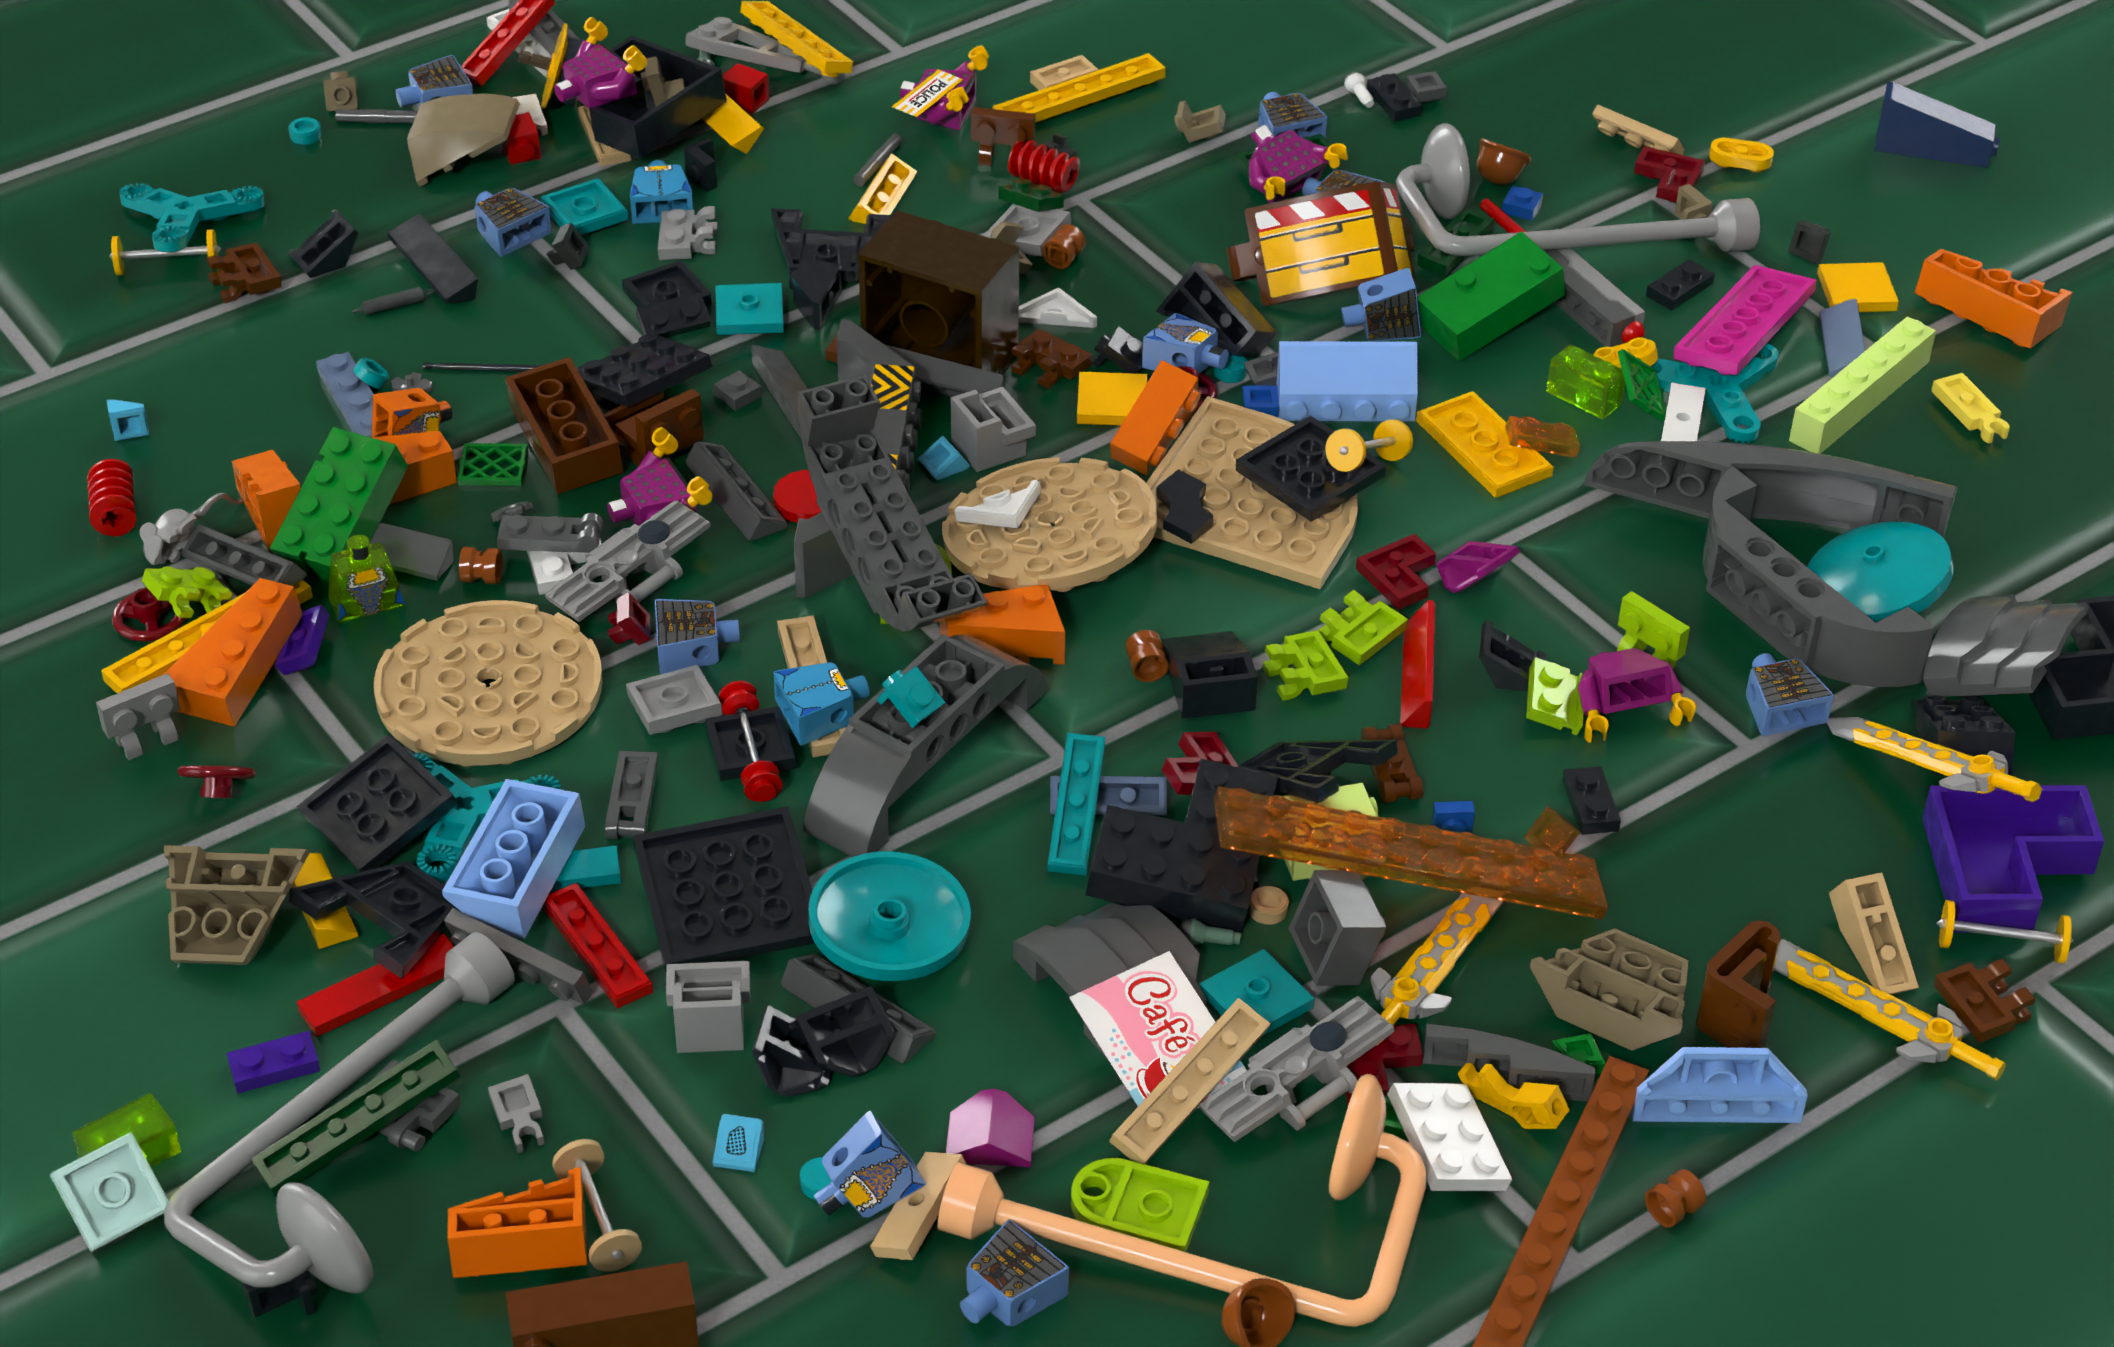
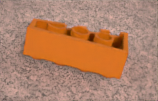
[1915,249,2073,349]
[163,578,303,727]

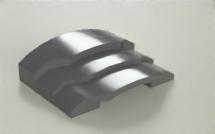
[1923,594,2089,697]
[1013,902,1207,1058]

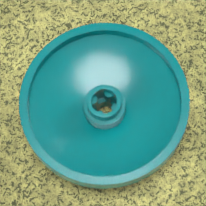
[1807,521,1954,623]
[808,851,971,981]

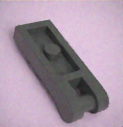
[497,513,603,553]
[605,751,658,840]

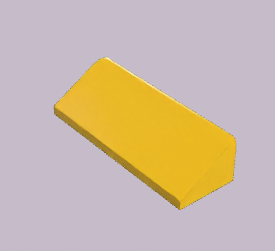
[701,94,764,154]
[848,153,917,224]
[291,853,358,949]

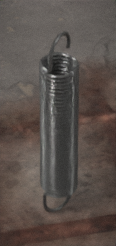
[352,287,434,315]

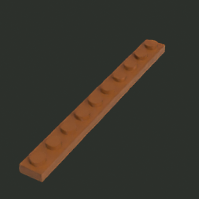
[1472,1056,1649,1347]

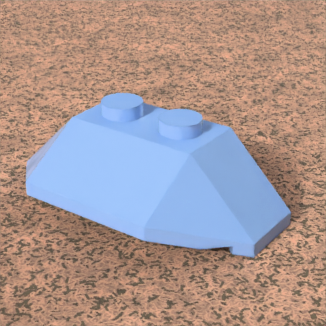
[1632,1047,1808,1123]

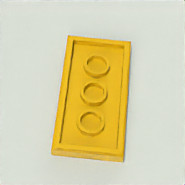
[1416,391,1554,498]

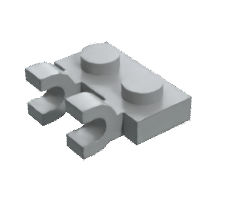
[658,206,718,260]
[96,673,180,760]

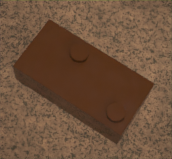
[505,357,623,494]
[505,1261,699,1347]

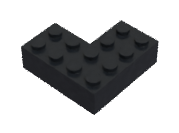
[589,35,727,159]
[2028,595,2114,740]
[1085,759,1277,933]

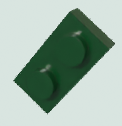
[998,179,1064,212]

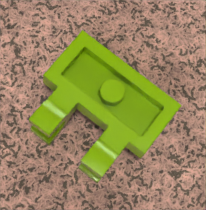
[141,566,233,618]
[1318,590,1408,666]
[1617,591,1690,669]
[1262,630,1349,701]

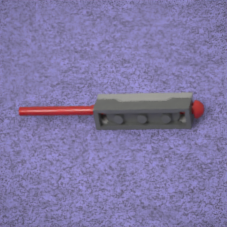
[1480,198,1645,347]

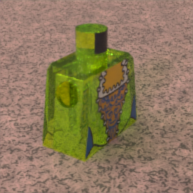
[329,535,406,623]

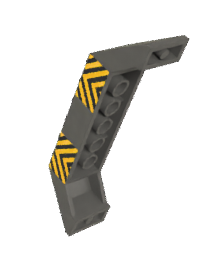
[794,319,922,598]

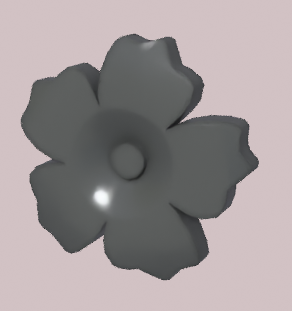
[391,372,433,393]
[491,502,534,522]

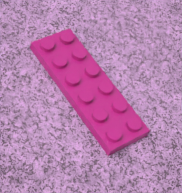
[1673,265,1816,375]

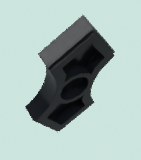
[1156,469,1213,544]

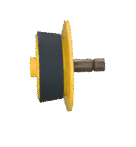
[518,23,587,108]

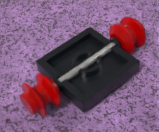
[705,681,796,802]

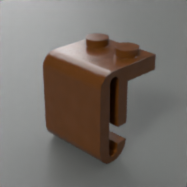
[603,388,704,466]
[1696,920,1781,1048]

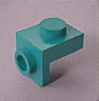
[876,666,946,728]

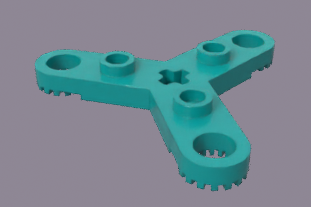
[120,183,265,252]
[1633,343,1779,444]
[410,752,561,883]

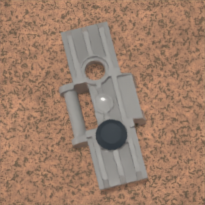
[545,500,711,622]
[1199,996,1395,1142]

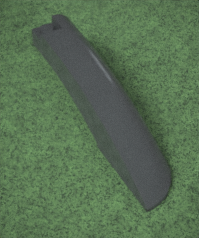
[1584,441,1957,538]

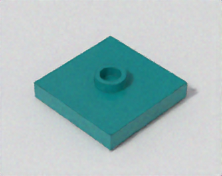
[541,178,628,235]
[716,283,784,335]
[1199,949,1315,1036]

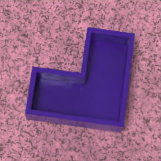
[1922,785,2104,933]

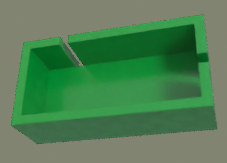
[270,427,408,587]

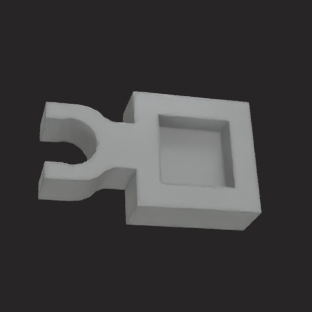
[487,1074,544,1153]

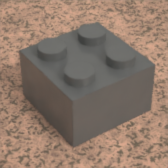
[1288,870,1386,986]

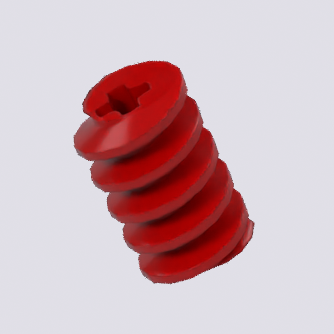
[1008,140,1080,194]
[87,459,136,537]

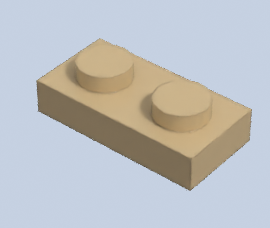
[1030,55,1098,90]

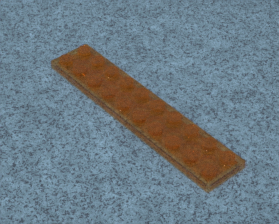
[1214,786,1608,920]

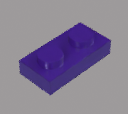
[275,604,330,675]
[226,1031,320,1094]

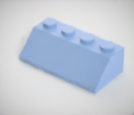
[1276,341,1418,421]
[442,779,585,940]

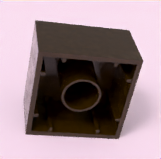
[858,210,1019,376]

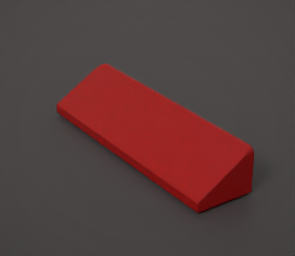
[1400,600,1435,729]

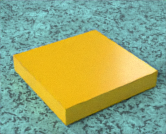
[1817,262,1899,312]
[1077,372,1147,425]

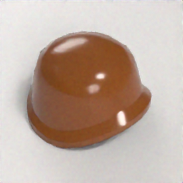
[1476,138,1531,186]
[1222,1278,1295,1347]

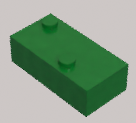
[1417,231,1565,362]

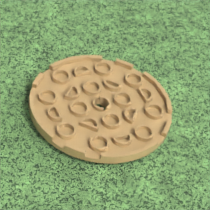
[942,457,1158,592]
[374,600,603,767]

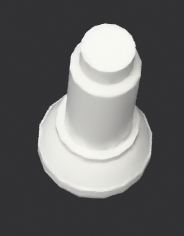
[1344,72,1374,108]

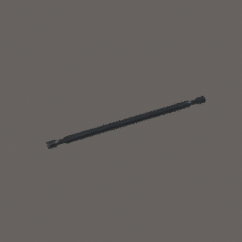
[423,362,582,372]

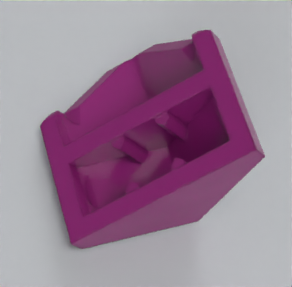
[1436,541,1520,593]
[946,1089,1035,1167]

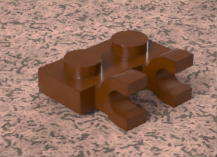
[971,107,1035,166]
[207,242,282,303]
[1011,329,1092,389]
[1934,959,2035,1043]

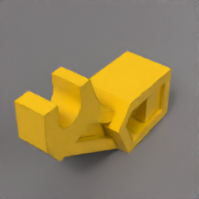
[1458,1063,1570,1129]

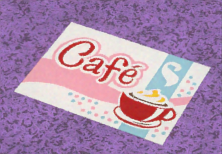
[1069,951,1247,1109]

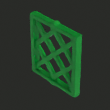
[1618,349,1666,422]
[457,443,528,486]

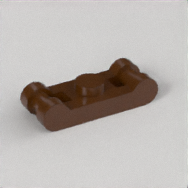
[1361,723,1423,803]

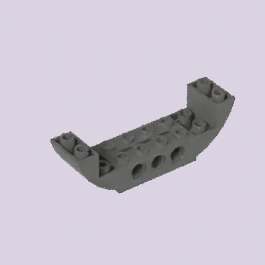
[798,374,987,632]
[1702,466,1935,687]
[803,634,1049,857]

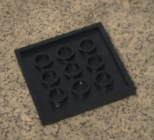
[633,806,815,973]

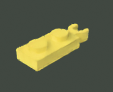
[1931,373,2010,443]

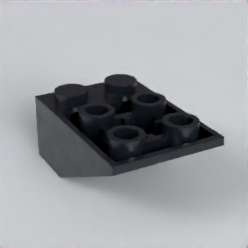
[1161,631,1258,719]
[1911,695,2016,776]

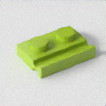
[1526,657,1583,735]

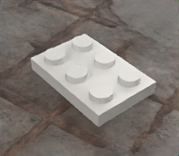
[1387,1083,1512,1191]

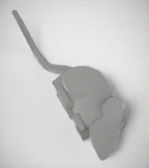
[140,493,244,565]

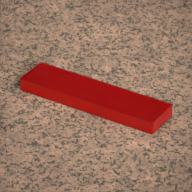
[461,0,555,87]
[542,883,653,1009]
[296,934,454,1037]

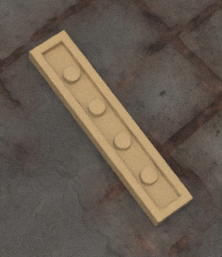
[777,615,846,757]
[1109,998,1271,1165]

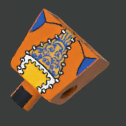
[372,388,453,437]

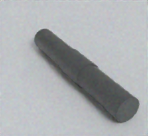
[335,109,418,123]
[853,133,902,187]

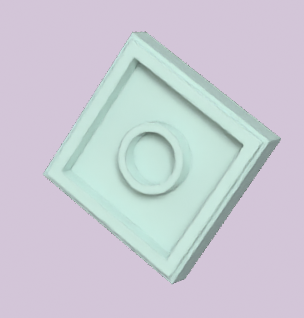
[50,1132,168,1252]

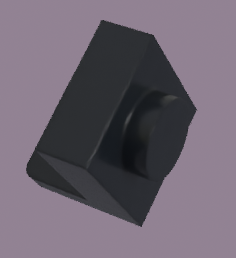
[684,138,717,192]
[1092,326,1143,374]
[242,1270,318,1318]

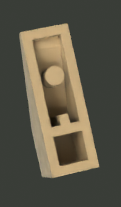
[1829,873,1919,995]

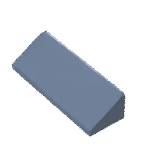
[1819,299,1865,377]
[1050,776,1167,816]

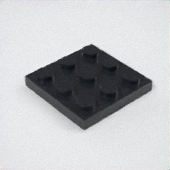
[578,333,712,407]
[1235,415,1386,522]
[296,734,458,872]

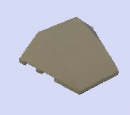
[407,94,520,187]
[164,845,310,965]
[1530,928,1689,1051]

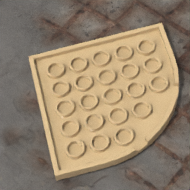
[1146,396,1358,589]

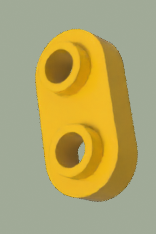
[1709,138,1774,172]
[1589,337,1658,379]

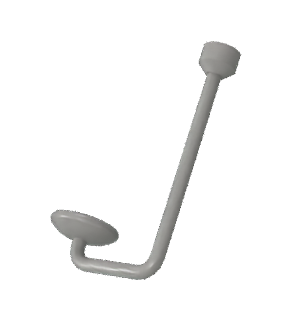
[1396,123,1760,256]
[164,932,515,1294]

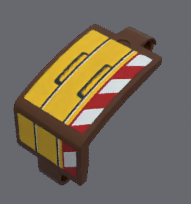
[1226,182,1415,306]

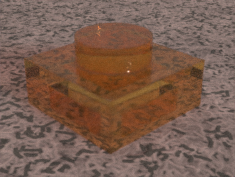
[1524,806,1580,863]

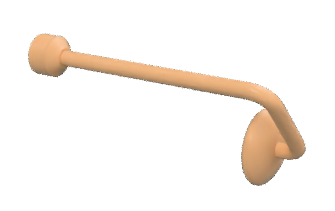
[938,1074,1427,1327]

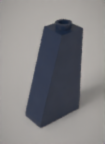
[1874,81,2000,168]

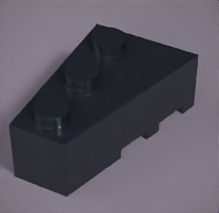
[1156,262,1277,357]

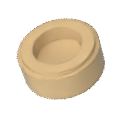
[1248,886,1289,925]

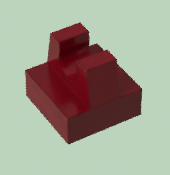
[608,592,650,645]

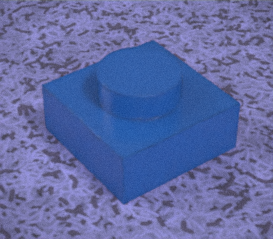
[1502,186,1543,221]
[1242,386,1279,417]
[1430,801,1475,841]

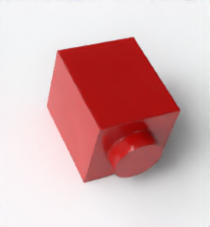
[723,63,769,115]
[501,112,541,165]

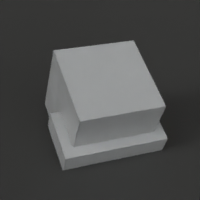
[951,386,1036,472]
[666,961,750,1053]

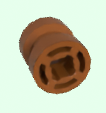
[1042,224,1086,269]
[459,546,503,585]
[1125,630,1169,682]
[1645,1169,1707,1228]

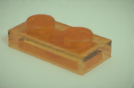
[1505,416,1580,458]

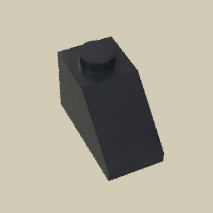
[789,258,842,330]

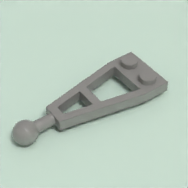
[685,17,845,85]

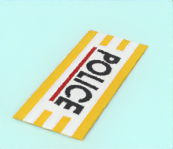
[891,70,964,117]

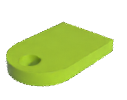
[1071,1158,1210,1252]

